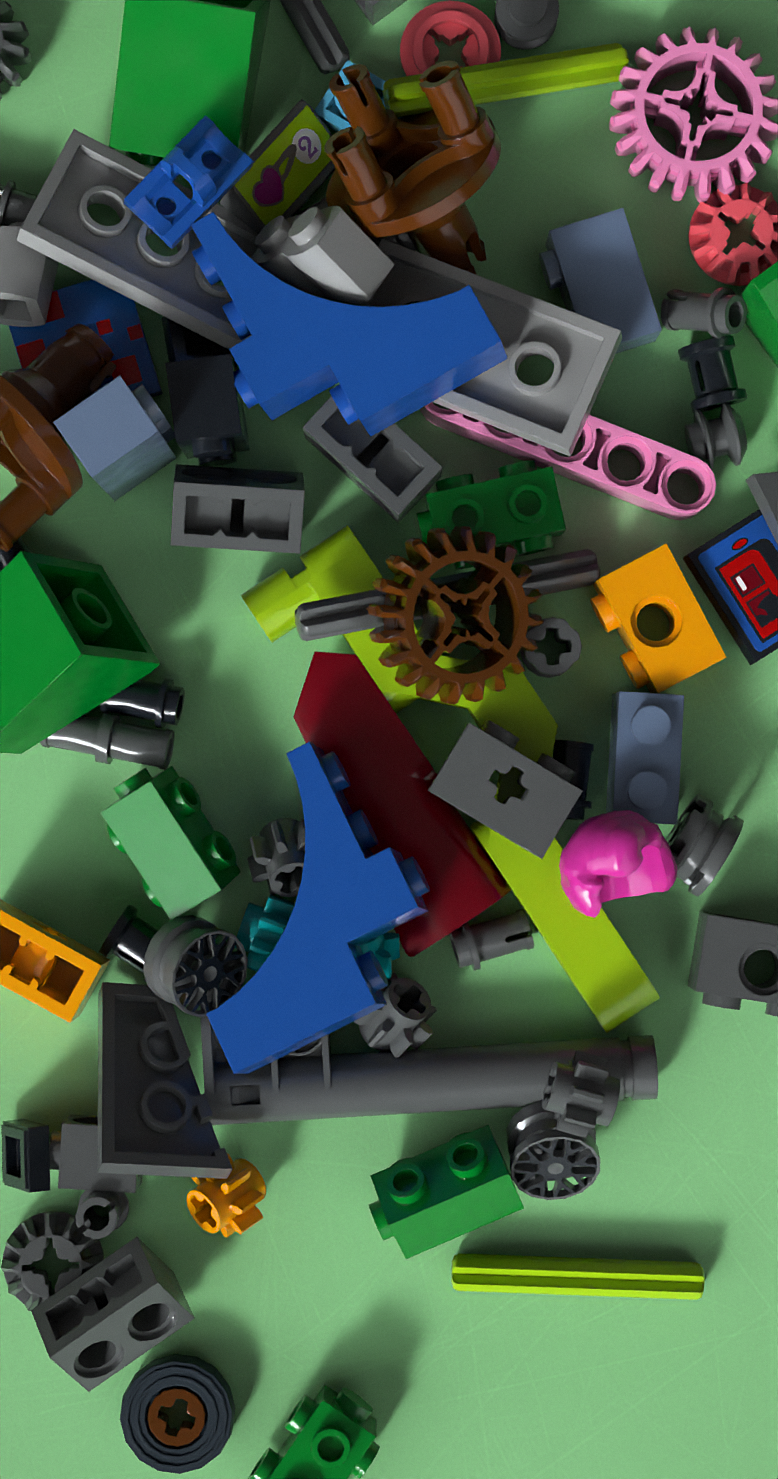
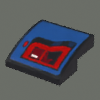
[683,509,778,665]

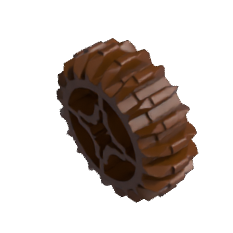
[366,526,544,705]

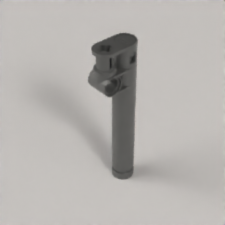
[201,1016,658,1125]

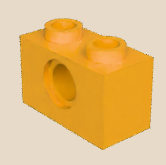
[590,543,727,693]

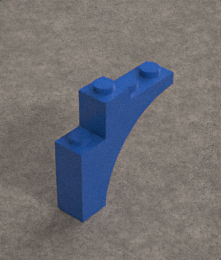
[191,211,508,437]
[206,741,430,1074]

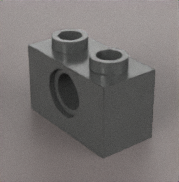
[688,911,778,1017]

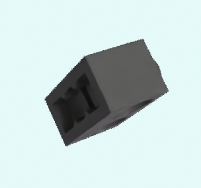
[303,396,443,523]
[171,464,305,554]
[31,1237,195,1392]

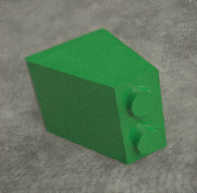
[109,0,271,165]
[0,551,161,754]

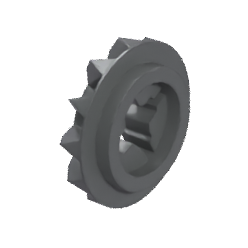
[1,1211,104,1311]

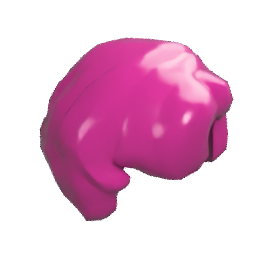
[559,810,678,918]

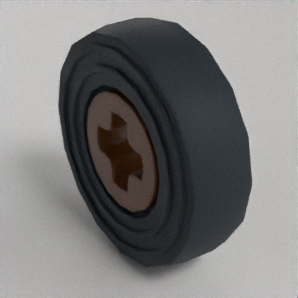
[120,1354,235,1474]

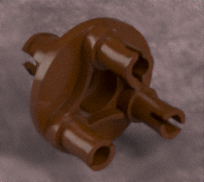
[324,61,501,275]
[0,323,117,552]

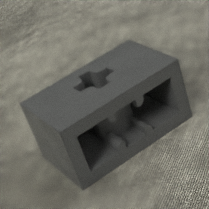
[427,719,583,859]

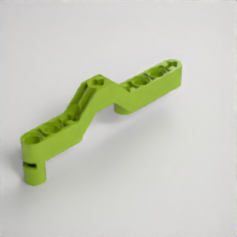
[241,525,660,1033]

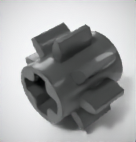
[247,818,305,897]
[354,973,436,1058]
[542,1050,620,1138]

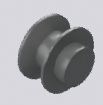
[494,0,559,50]
[685,403,747,470]

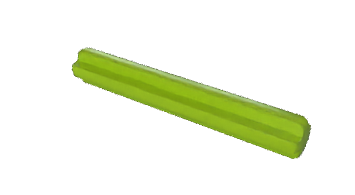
[383,43,629,118]
[451,1253,705,1300]

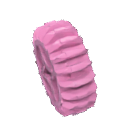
[609,26,778,203]

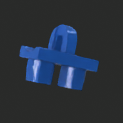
[124,115,254,249]

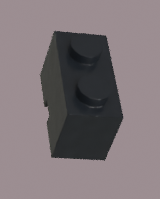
[165,354,250,466]

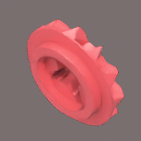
[400,0,501,76]
[688,183,778,286]

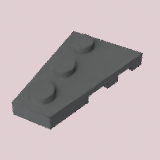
[97,982,232,1179]

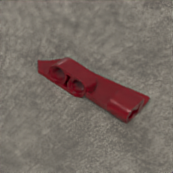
[293,651,511,957]

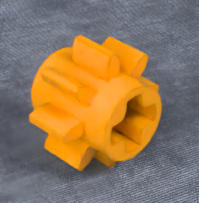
[187,1153,266,1238]

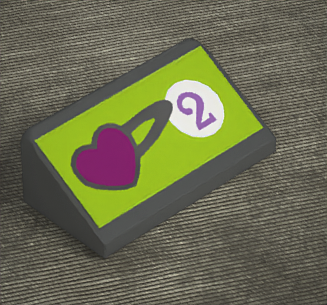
[220,99,336,234]

